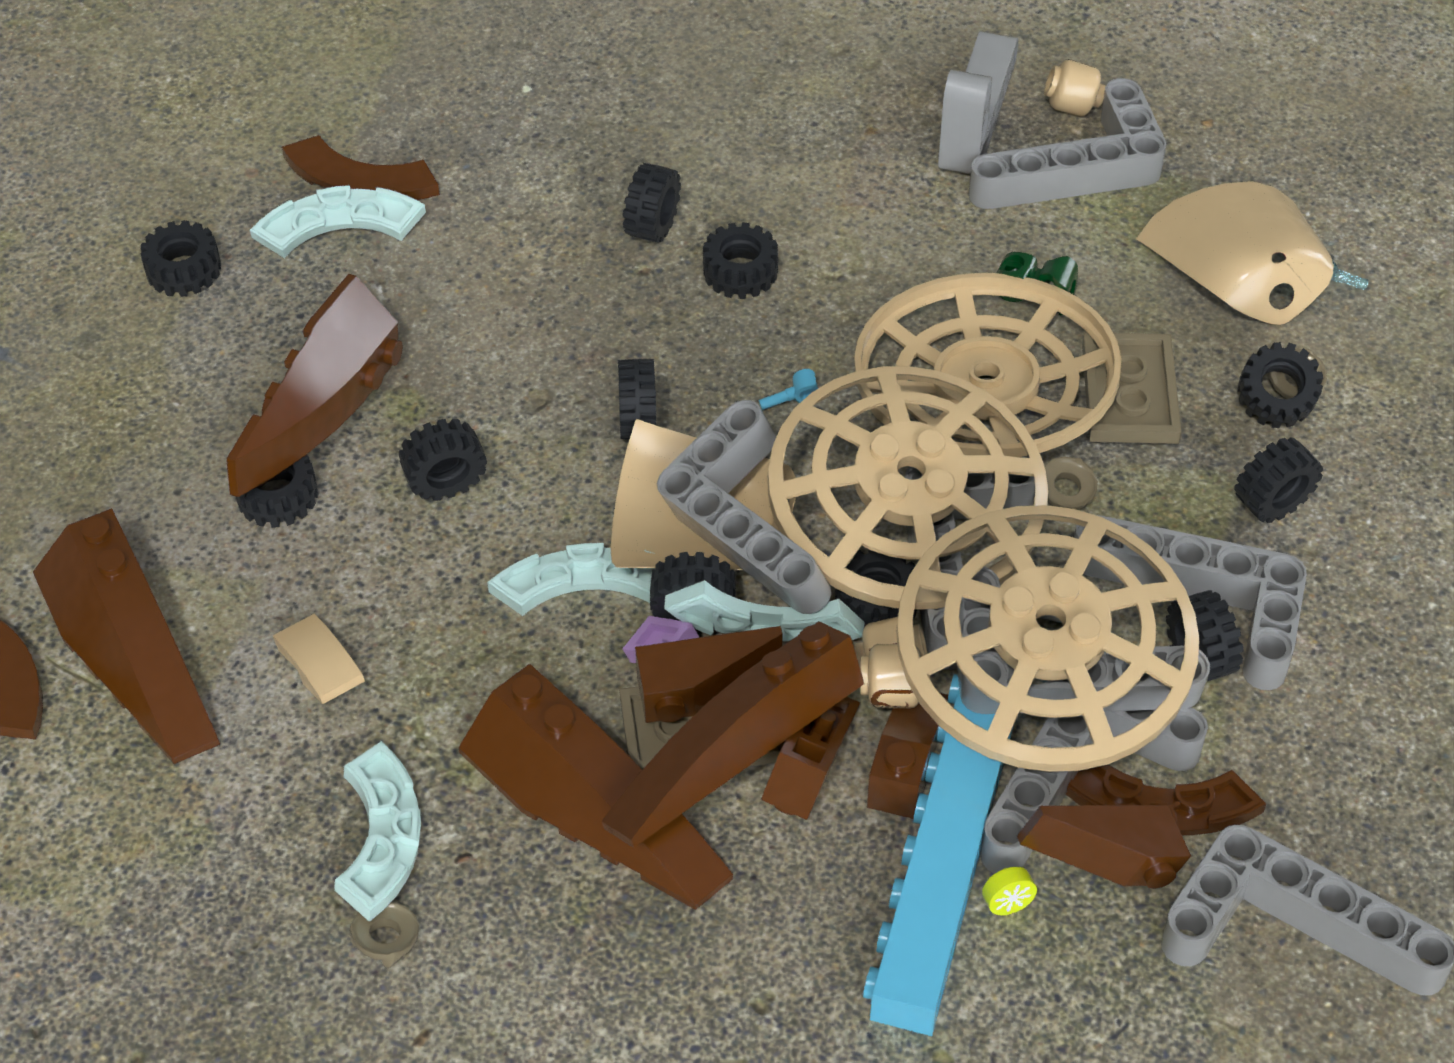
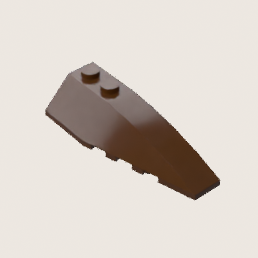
[226,274,403,497]
[33,508,220,764]
[601,621,864,848]
[458,664,733,910]

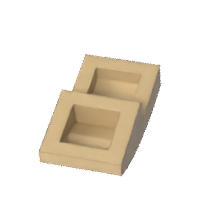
[273,614,365,704]

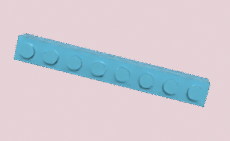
[863,674,1015,1036]

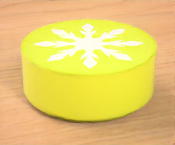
[982,867,1037,915]

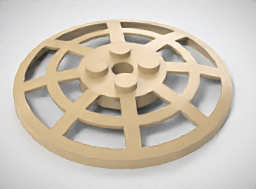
[854,273,1121,457]
[767,366,1048,610]
[896,505,1199,772]

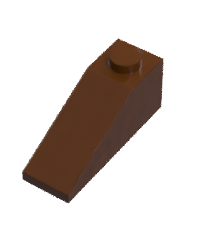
[635,626,783,723]
[867,692,949,819]
[761,697,860,820]
[1017,805,1191,889]

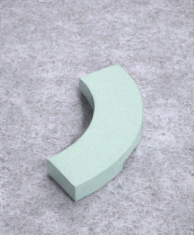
[250,185,426,258]
[487,543,655,616]
[664,580,864,641]
[335,741,421,922]

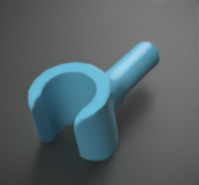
[758,369,818,410]

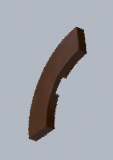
[282,135,440,200]
[0,620,43,740]
[1066,764,1266,836]

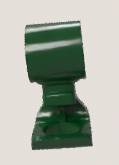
[997,252,1078,315]

